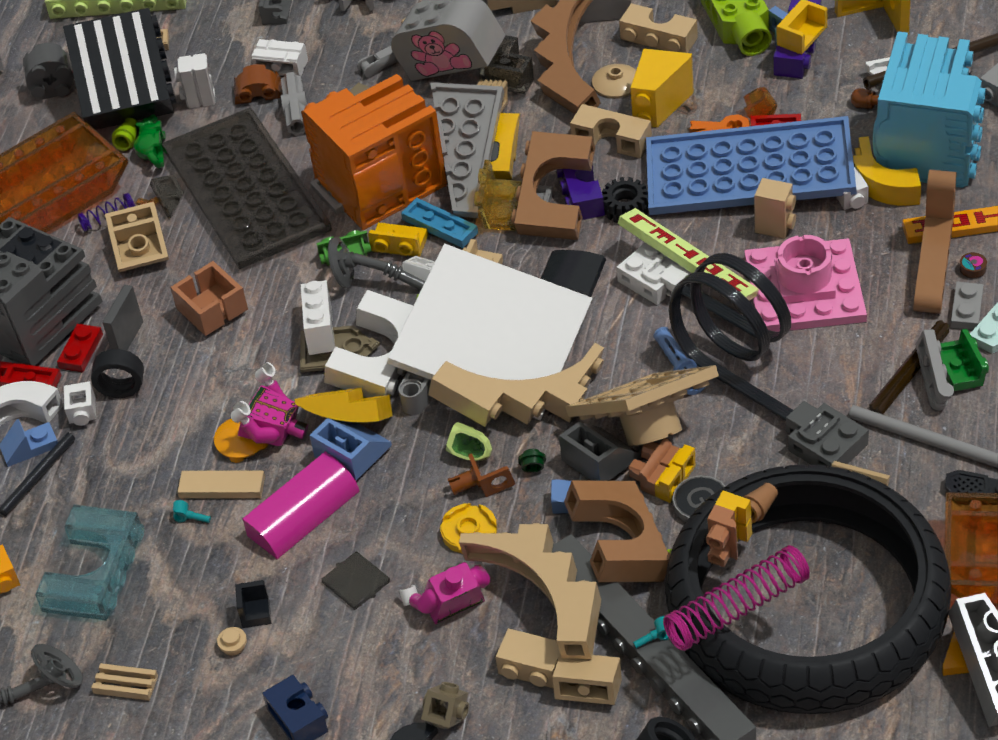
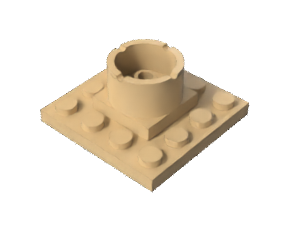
[565,365,719,446]

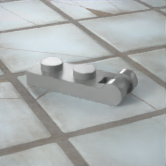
[915,329,954,411]

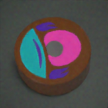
[959,252,987,278]

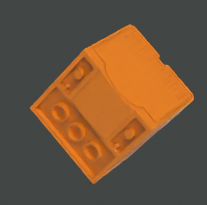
[301,74,447,230]

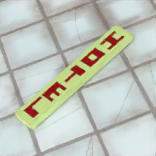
[617,208,759,301]

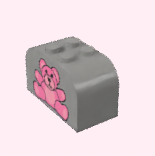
[391,0,506,81]

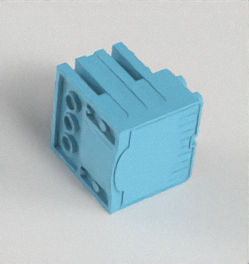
[873,31,986,188]

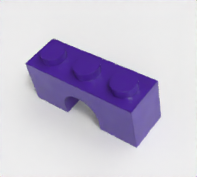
[556,164,605,220]

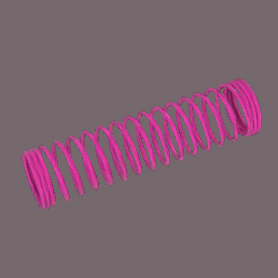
[663,545,810,651]

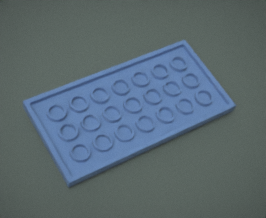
[646,116,857,215]

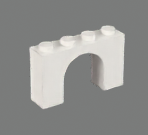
[324,290,413,398]

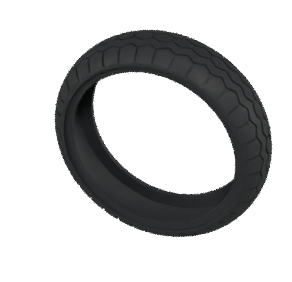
[665,464,951,714]

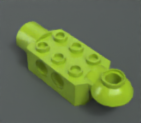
[700,0,772,56]

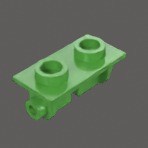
[317,230,372,266]

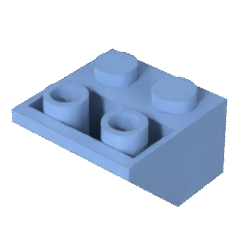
[309,418,392,481]

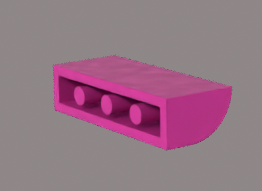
[242,451,360,559]

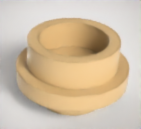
[217,627,247,656]

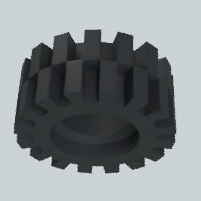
[602,177,649,223]

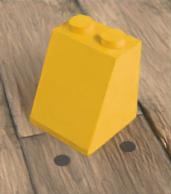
[630,49,694,128]

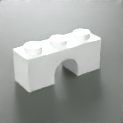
[301,280,335,355]

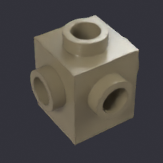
[421,682,469,729]

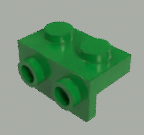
[940,329,989,391]

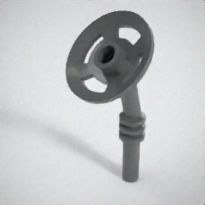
[328,237,425,291]
[0,644,83,707]

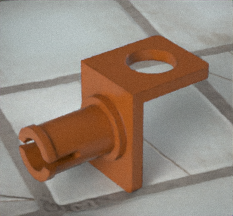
[448,453,515,497]

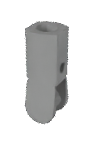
[357,46,398,78]

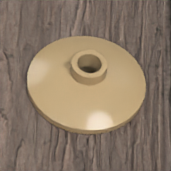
[592,64,636,98]

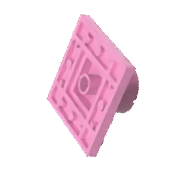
[744,235,867,332]

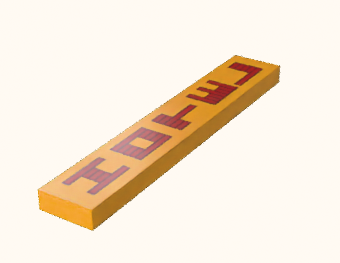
[902,206,998,244]

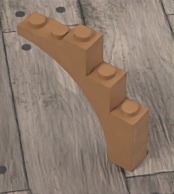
[531,0,601,114]

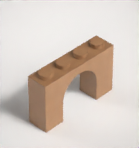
[512,131,595,240]
[564,480,670,582]

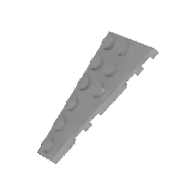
[430,82,504,218]

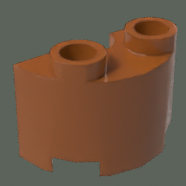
[234,64,282,105]

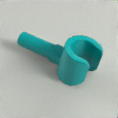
[173,500,211,523]
[633,616,669,649]

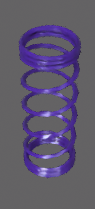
[77,193,135,232]

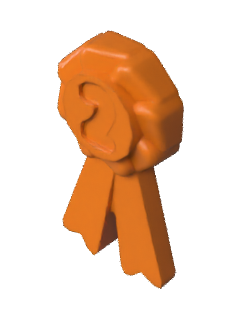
[690,114,750,133]

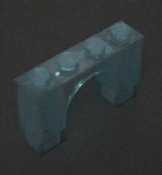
[35,505,144,621]

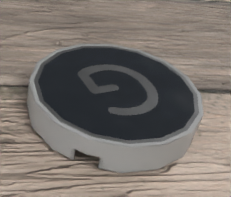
[672,475,725,522]

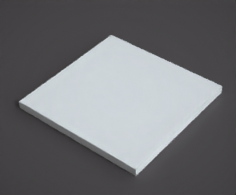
[387,244,592,421]

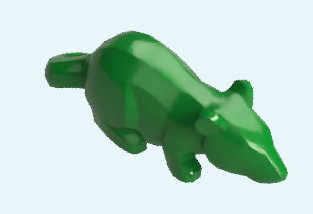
[133,114,166,168]

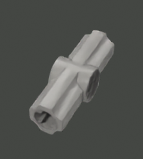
[281,72,307,136]

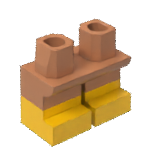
[629,438,696,503]
[706,490,752,567]

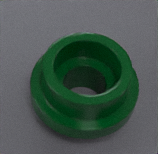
[518,449,546,473]

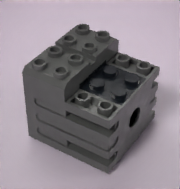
[0,217,103,366]

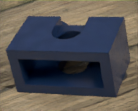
[262,675,328,740]

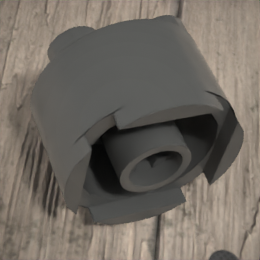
[23,43,74,98]

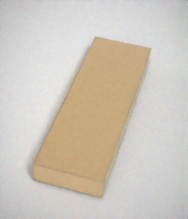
[177,471,265,498]

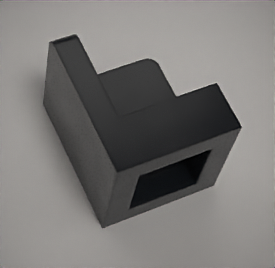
[235,580,272,628]

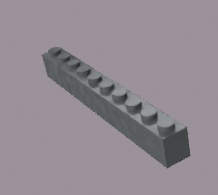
[552,534,756,740]

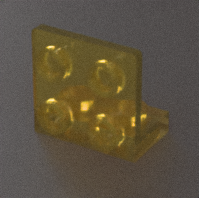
[474,160,522,231]

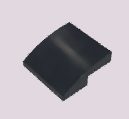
[541,250,606,297]

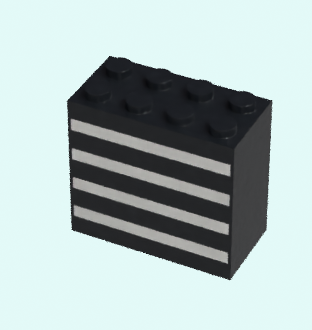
[63,8,177,131]

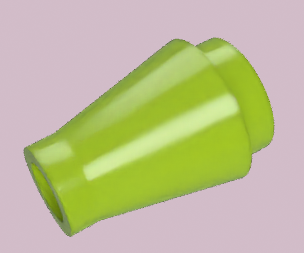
[112,118,138,151]

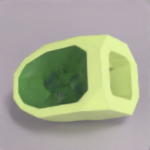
[446,422,492,460]

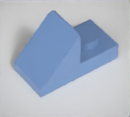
[0,419,58,467]

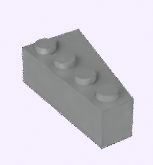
[948,593,998,727]

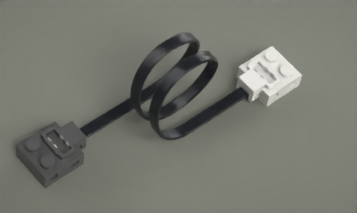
[617,243,869,468]

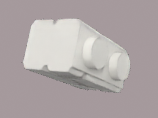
[251,39,308,76]
[174,53,216,109]

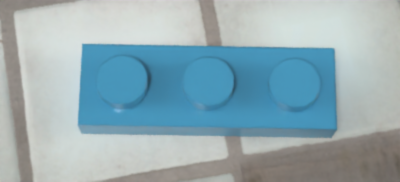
[401,198,478,248]

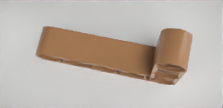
[913,169,957,314]

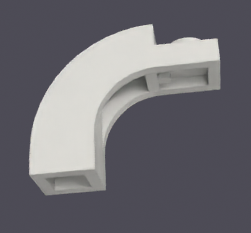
[0,381,64,426]

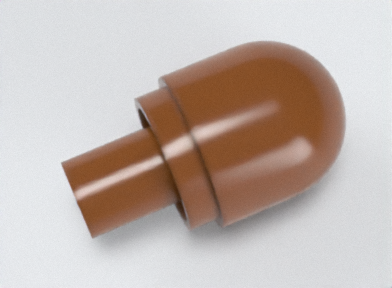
[850,88,879,109]

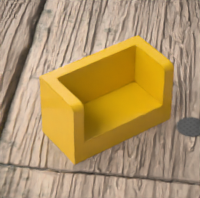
[776,0,827,55]

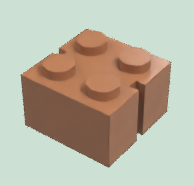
[170,261,248,336]

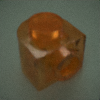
[743,87,777,119]

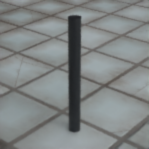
[0,432,75,516]

